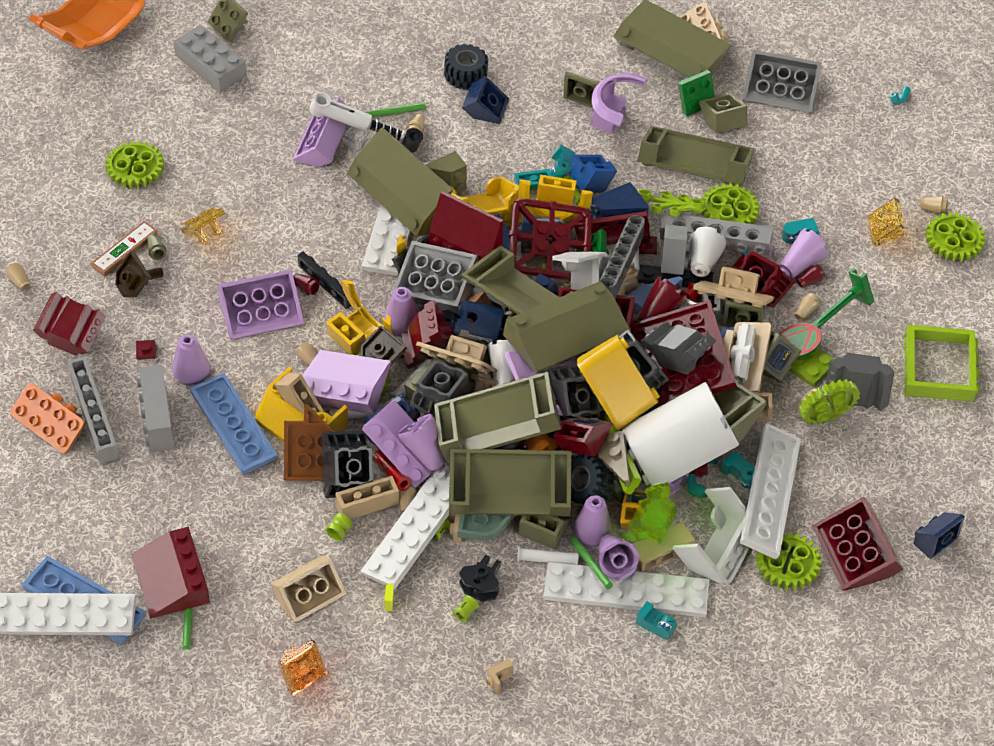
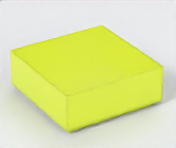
[384,583,394,611]

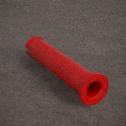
[372,450,411,491]

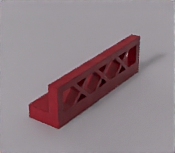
[574,211,651,245]

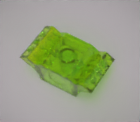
[621,482,677,544]

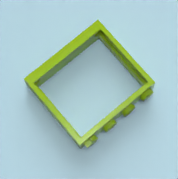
[904,325,980,402]

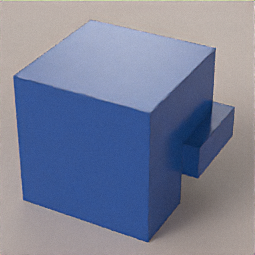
[569,155,617,193]

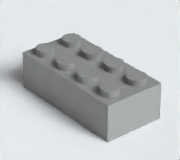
[174,24,247,92]
[136,365,174,452]

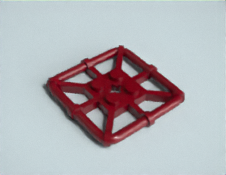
[509,198,593,281]

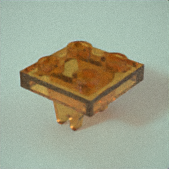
[277,639,327,696]

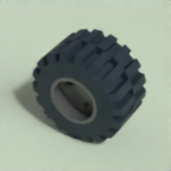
[444,44,489,90]
[571,454,616,504]

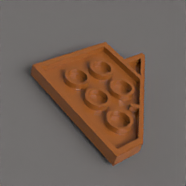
[284,404,334,481]

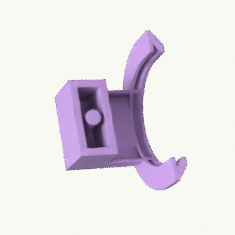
[591,73,649,134]

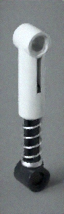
[309,92,423,153]

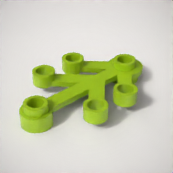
[638,189,707,217]

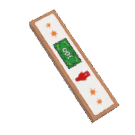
[91,221,158,277]

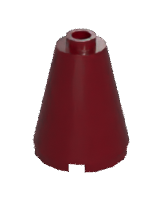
[637,276,688,321]

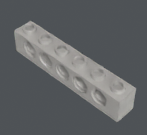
[660,212,773,256]
[67,356,119,464]

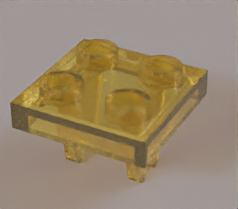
[867,197,905,246]
[180,207,225,244]

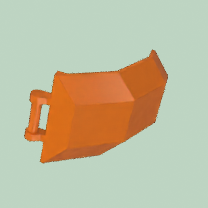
[29,0,146,50]

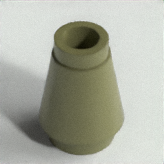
[147,234,167,260]

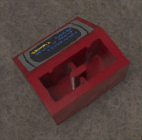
[553,417,613,457]

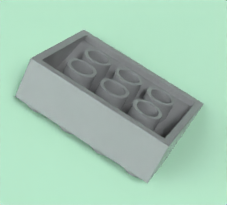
[742,50,822,113]
[393,241,478,313]

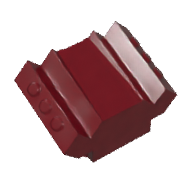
[731,251,795,308]
[33,292,106,356]
[402,300,453,369]

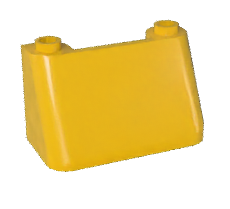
[450,176,523,227]
[577,334,660,430]

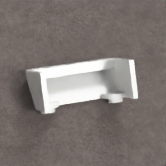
[553,252,609,290]
[673,487,750,584]

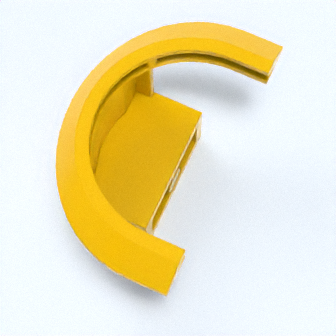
[518,175,593,223]
[326,280,393,355]

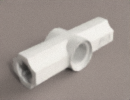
[731,324,756,383]

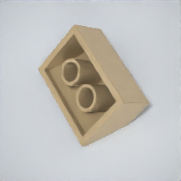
[270,556,347,623]

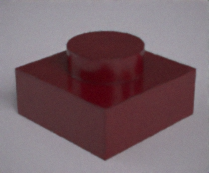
[639,236,657,255]
[136,340,156,360]

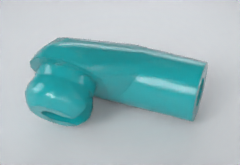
[889,86,911,105]
[686,474,708,498]

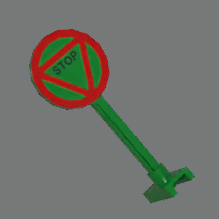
[779,268,875,359]

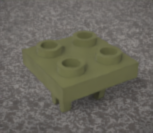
[208,0,248,42]

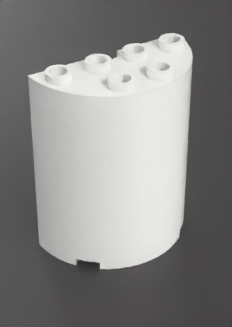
[622,382,739,491]

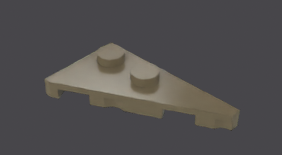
[596,430,631,486]

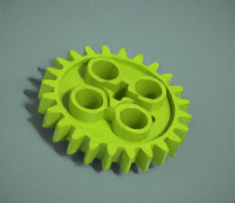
[105,140,164,189]
[700,182,760,224]
[925,212,986,262]
[798,379,860,425]
[755,531,822,591]

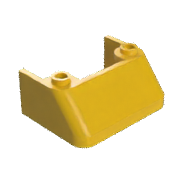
[255,367,348,443]

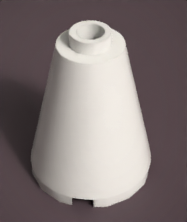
[690,227,726,277]
[488,340,517,386]

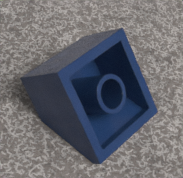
[462,76,509,124]
[913,512,965,559]

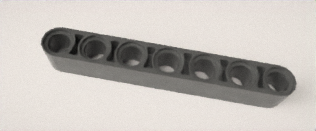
[600,215,645,299]

